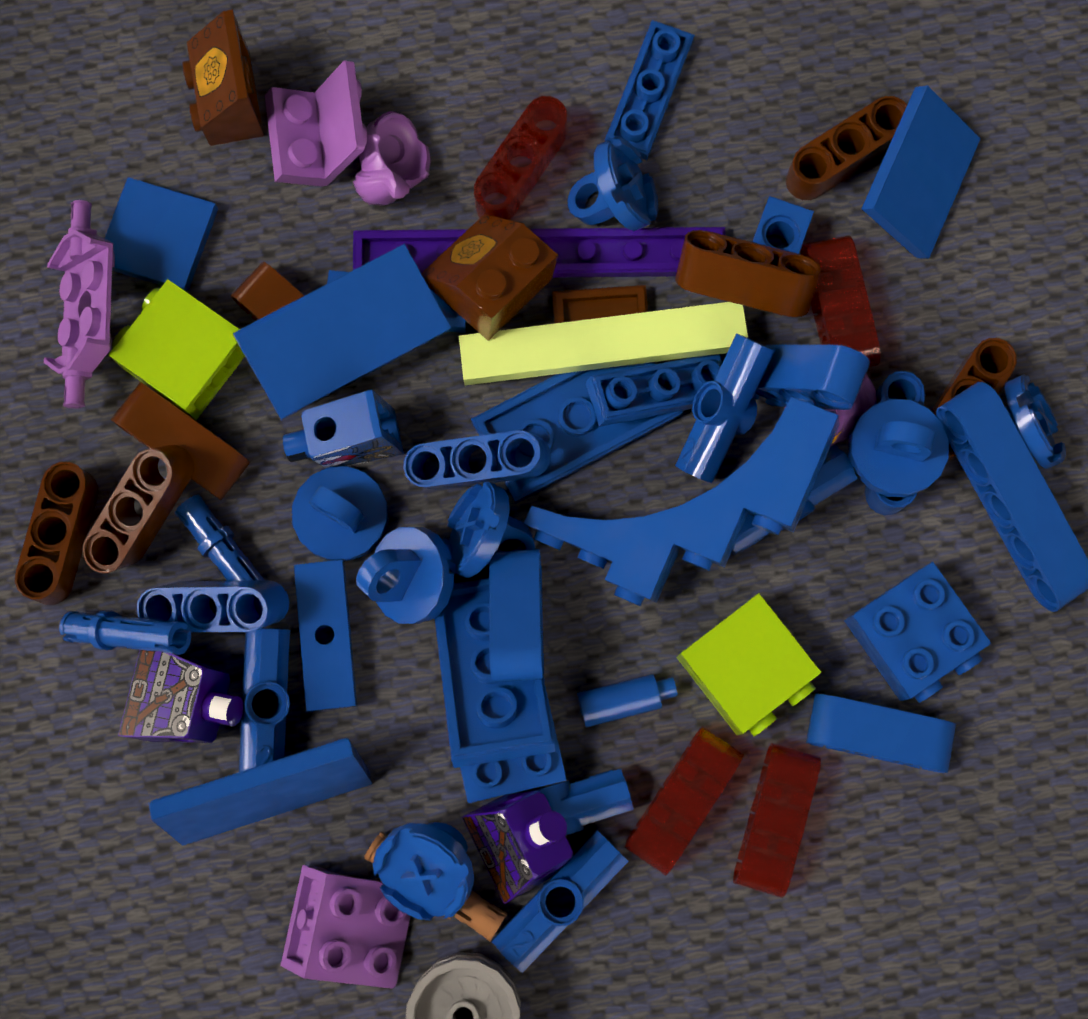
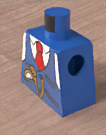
[283,389,404,468]

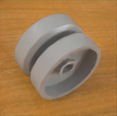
[406,952,521,1019]

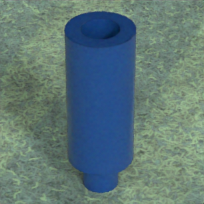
[577,674,678,728]

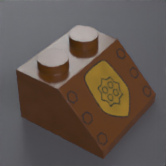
[182,9,264,146]
[421,214,558,341]

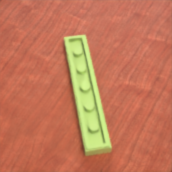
[459,302,748,386]

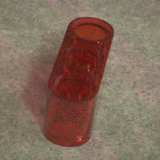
[474,96,567,220]
[800,235,880,367]
[624,726,744,876]
[733,743,821,898]

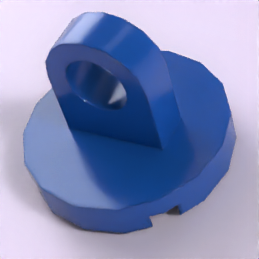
[567,136,658,231]
[1005,374,1066,469]
[848,399,949,497]
[292,466,388,562]
[443,482,535,578]
[356,527,454,624]
[373,822,475,921]

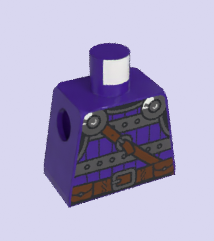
[118,650,244,743]
[462,790,573,904]

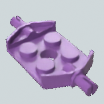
[44,200,115,409]

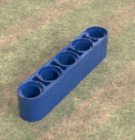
[936,381,1088,612]

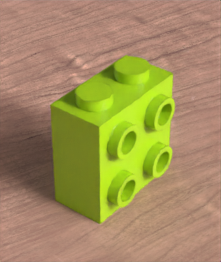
[109,279,245,420]
[676,593,822,737]

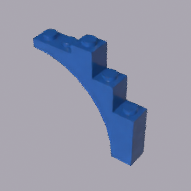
[524,397,840,606]

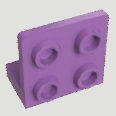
[265,60,367,186]
[280,865,410,989]

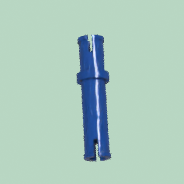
[174,494,264,615]
[59,610,191,655]

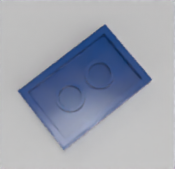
[861,85,981,259]

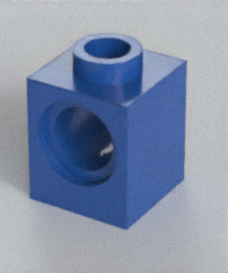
[752,196,814,254]

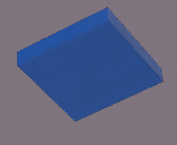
[104,177,218,293]

